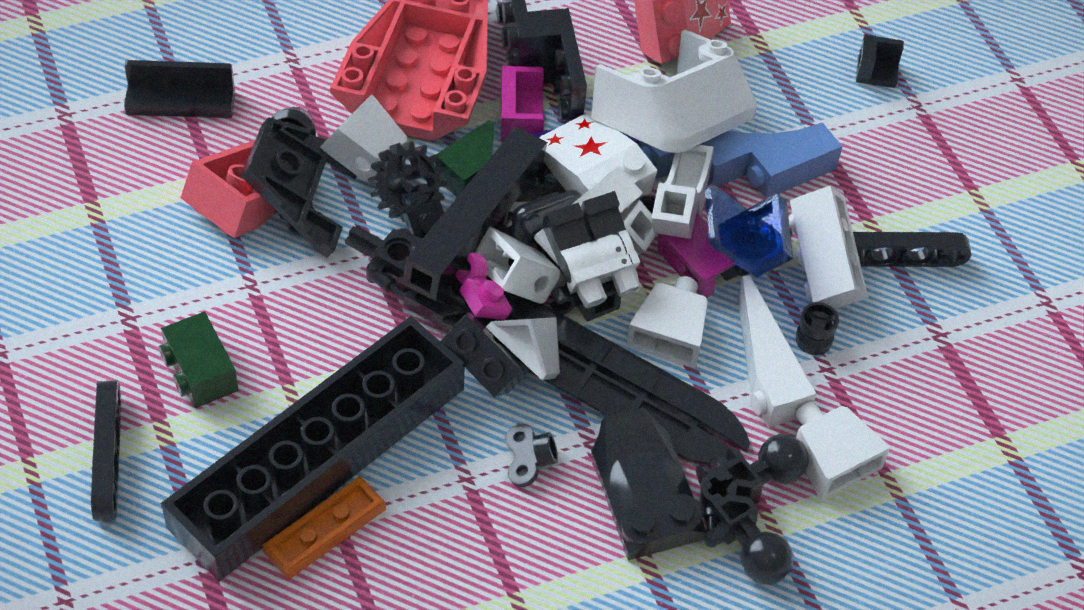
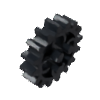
[368,141,447,222]

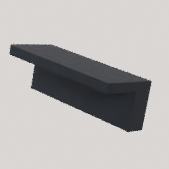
[124,60,235,118]

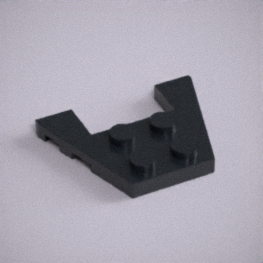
[241,117,357,258]

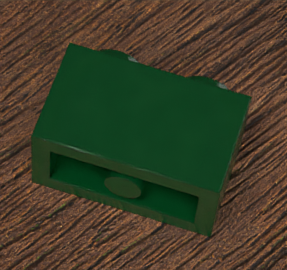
[158,311,239,409]

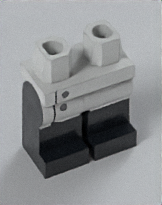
[542,191,640,308]

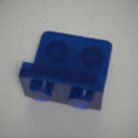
[704,184,793,278]

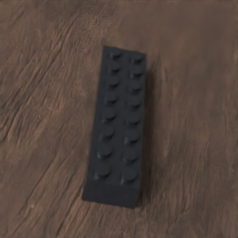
[161,316,465,582]

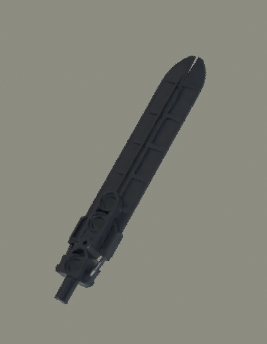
[345,226,750,465]

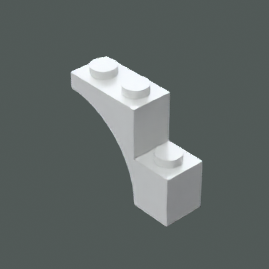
[651,145,714,239]

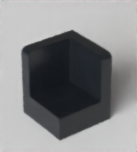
[856,34,904,88]

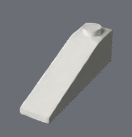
[738,275,816,428]

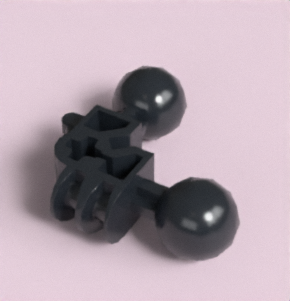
[695,433,809,585]

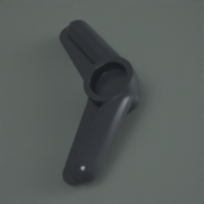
[508,190,582,267]

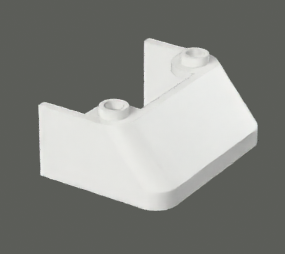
[591,30,757,153]

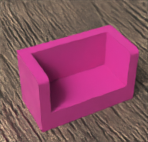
[500,66,544,142]

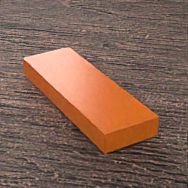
[262,476,386,580]

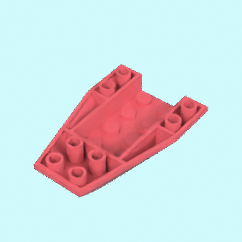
[330,0,488,141]

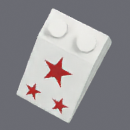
[539,111,658,196]

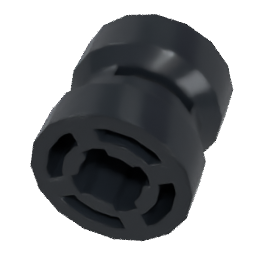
[795,302,839,355]

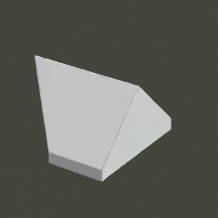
[486,317,560,380]

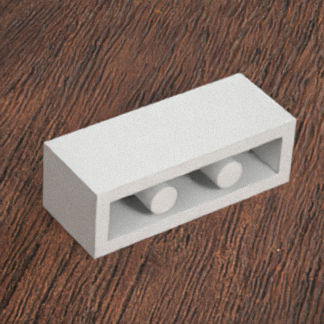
[789,185,868,309]

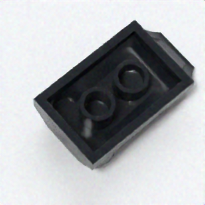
[591,408,707,561]

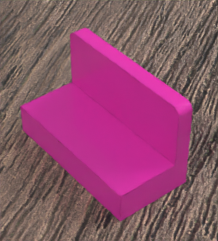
[658,213,738,298]

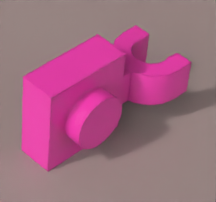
[456,253,513,320]

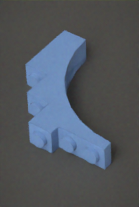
[639,122,843,199]

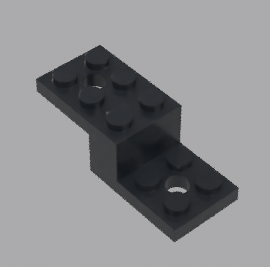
[496,0,587,123]

